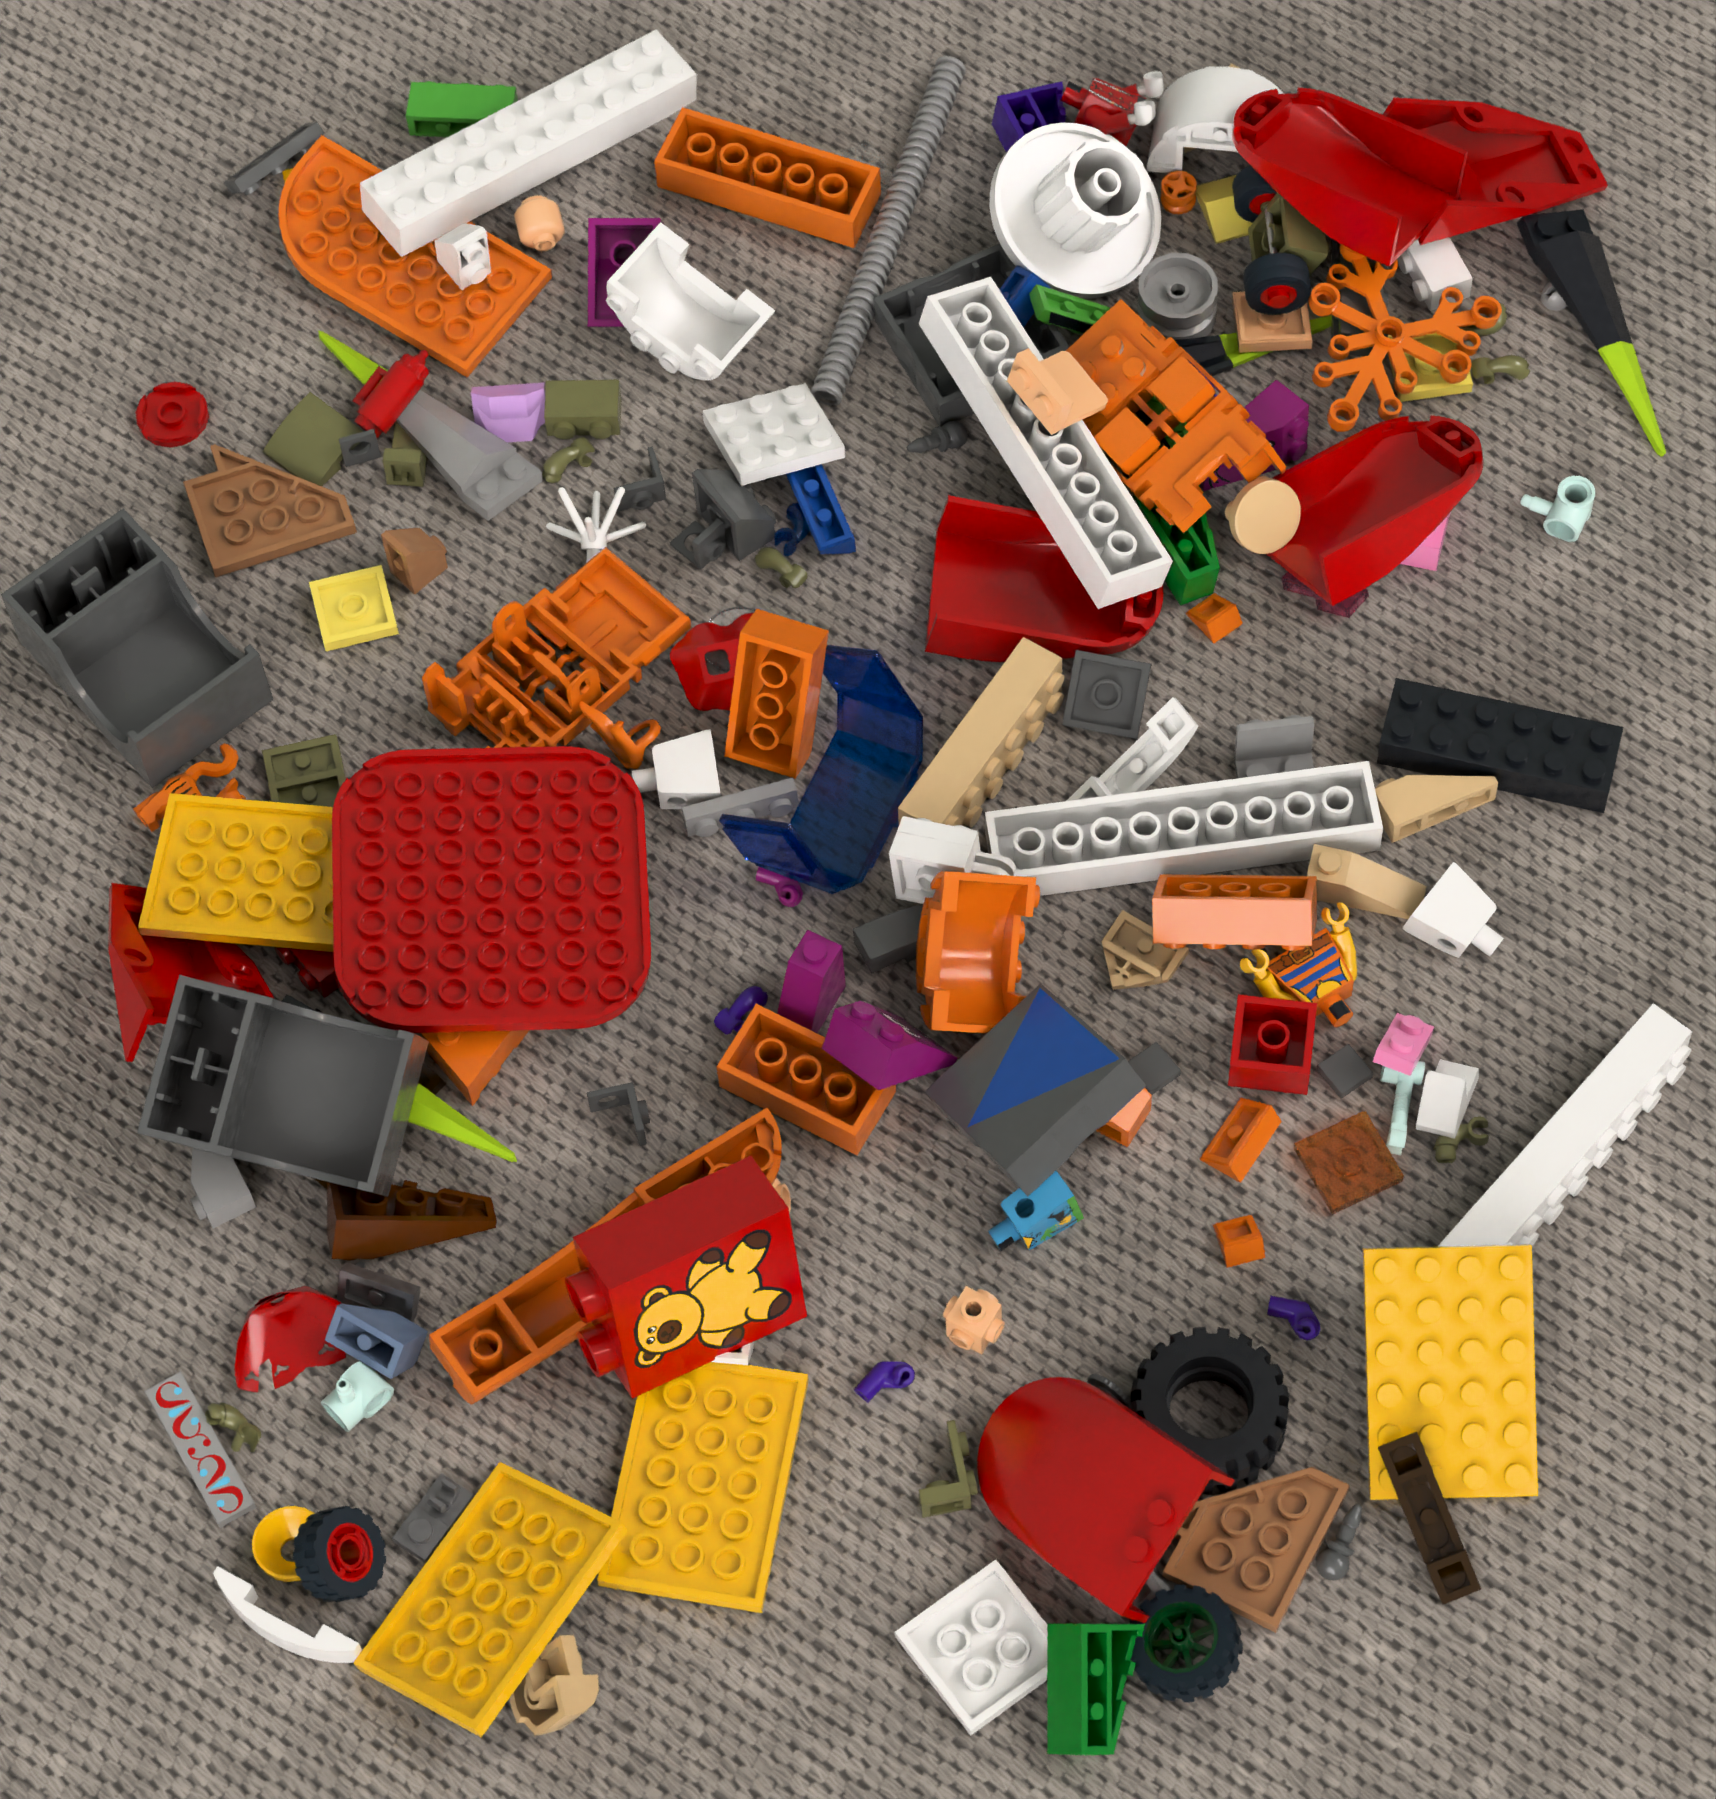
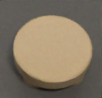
[1225,476,1301,554]

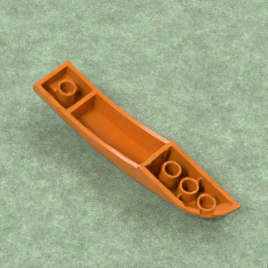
[429,1107,782,1405]

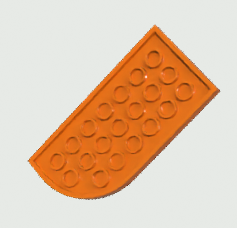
[278,135,552,378]

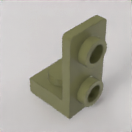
[383,421,428,487]
[918,1420,978,1518]

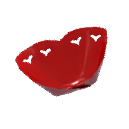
[234,1286,346,1392]

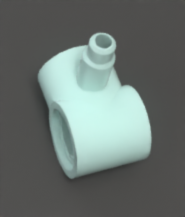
[1521,476,1595,542]
[321,1361,394,1432]

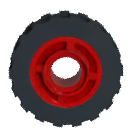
[293,1506,386,1602]

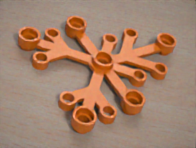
[1308,244,1502,432]

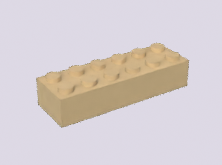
[898,637,1065,828]

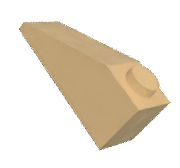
[1375,775,1498,843]
[1307,844,1427,919]

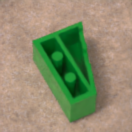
[1133,485,1220,606]
[1047,1623,1145,1755]

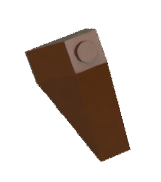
[327,1180,497,1261]

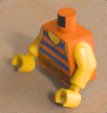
[1240,902,1357,1028]

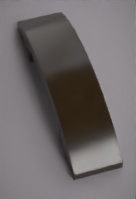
[1378,1431,1481,1605]

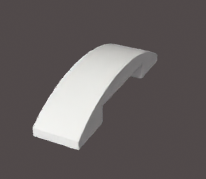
[1066,697,1198,801]
[213,1566,362,1663]

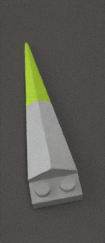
[318,330,543,521]

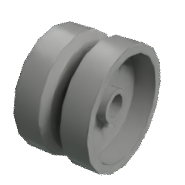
[1138,253,1218,340]

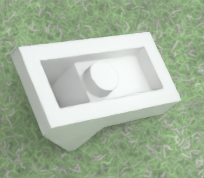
[1416,1059,1479,1139]

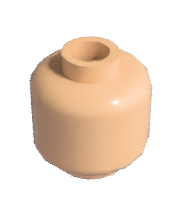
[514,195,565,251]

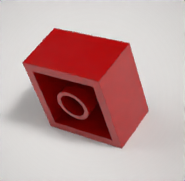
[1228,994,1317,1095]

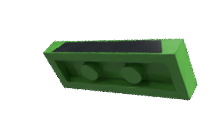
[1029,284,1111,334]

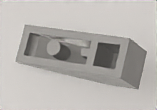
[190,1148,256,1228]

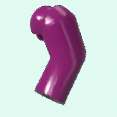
[756,862,803,907]

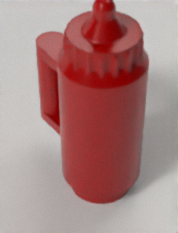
[352,350,429,439]

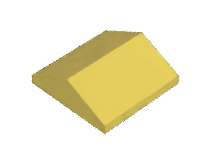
[1196,175,1252,244]

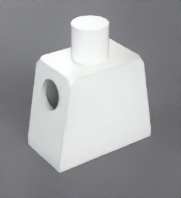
[632,729,721,809]
[1402,862,1504,958]

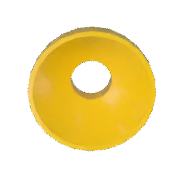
[252,1506,315,1582]

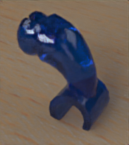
[774,502,810,556]

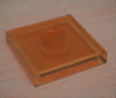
[1294,1110,1404,1215]

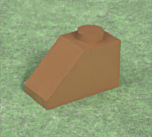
[381,528,448,595]

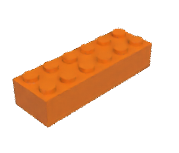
[654,107,881,248]

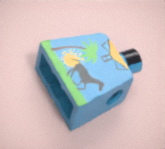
[988,1170,1084,1251]

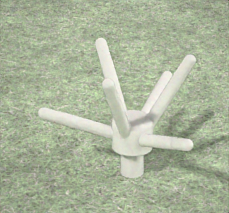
[546,487,646,563]

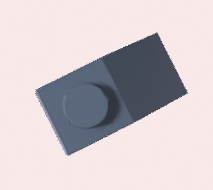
[325,1303,428,1379]

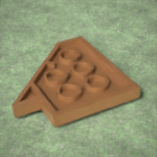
[183,445,357,578]
[1162,1467,1350,1633]

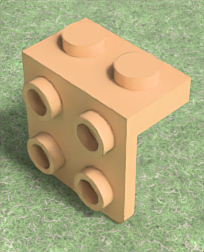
[1007,348,1108,435]

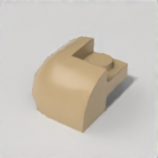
[509,1635,599,1736]

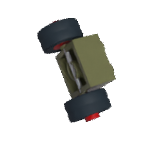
[1233,165,1329,315]

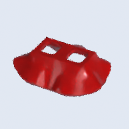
[670,613,753,711]

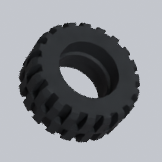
[1130,1327,1289,1494]

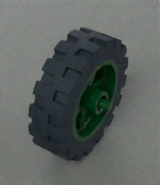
[1129,1585,1243,1702]

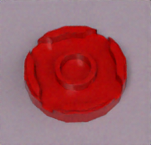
[135,382,209,448]

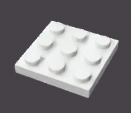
[703,383,845,486]
[895,1560,1047,1735]

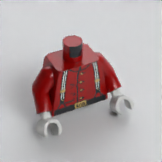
[1060,71,1164,146]

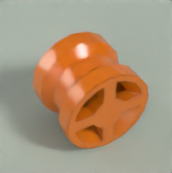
[1160,171,1197,215]

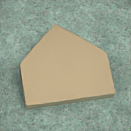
[1101,910,1189,990]

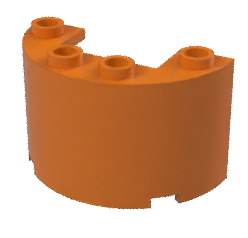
[916,871,1040,1033]

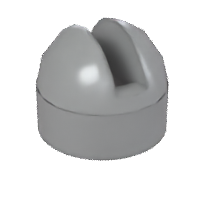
[1541,282,1567,311]

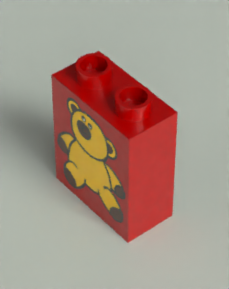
[565,1156,807,1399]

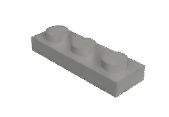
[682,777,799,837]

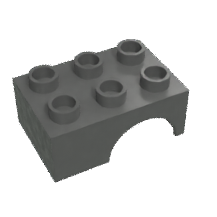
[1,508,273,788]
[137,975,429,1197]

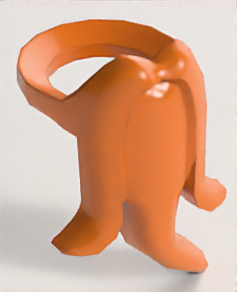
[579,701,661,769]

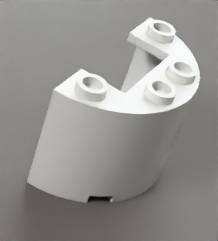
[1146,66,1284,173]
[606,222,775,380]

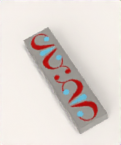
[144,1371,257,1528]

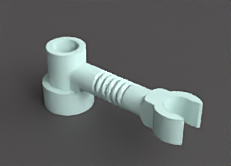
[1380,1061,1425,1156]

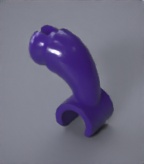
[714,986,768,1034]

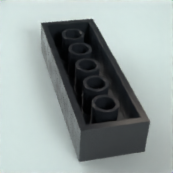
[1377,678,1624,813]

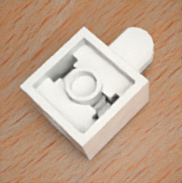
[889,816,1016,904]

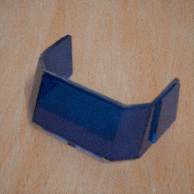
[719,645,923,894]

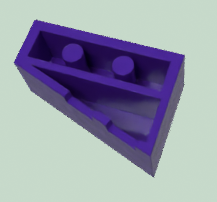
[992,81,1066,152]

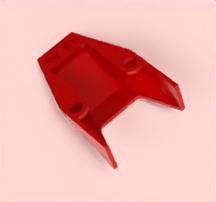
[1382,98,1608,245]
[108,883,275,1062]

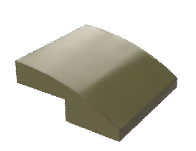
[263,392,363,486]
[262,734,346,807]

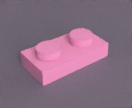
[1373,1013,1434,1076]

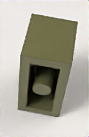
[544,380,622,440]

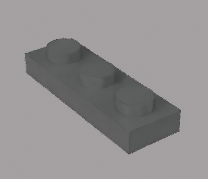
[224,122,325,195]

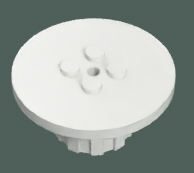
[989,123,1161,299]

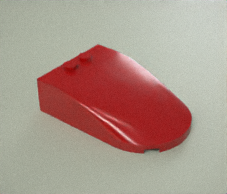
[1232,88,1468,266]
[1266,415,1484,606]
[925,495,1164,662]
[977,1377,1235,1623]

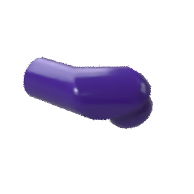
[1267,1296,1320,1340]
[854,1361,915,1403]

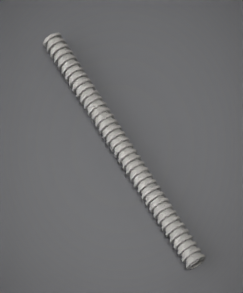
[811,56,966,405]

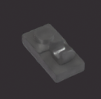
[336,1262,421,1322]
[392,1473,475,1563]

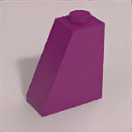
[777,929,846,1033]

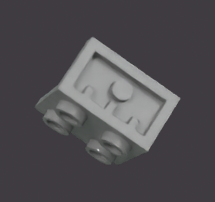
[1234,715,1315,778]

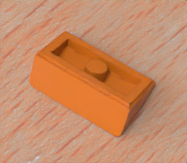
[1200,1097,1282,1183]

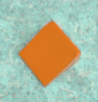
[1186,593,1243,644]
[1213,1215,1266,1268]

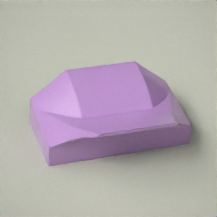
[471,382,545,443]

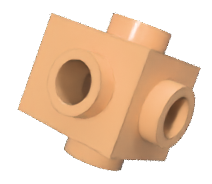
[943,1286,1005,1355]

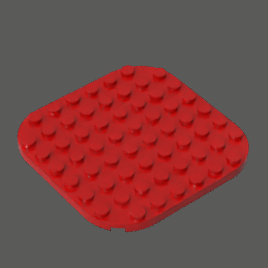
[332,746,651,1033]

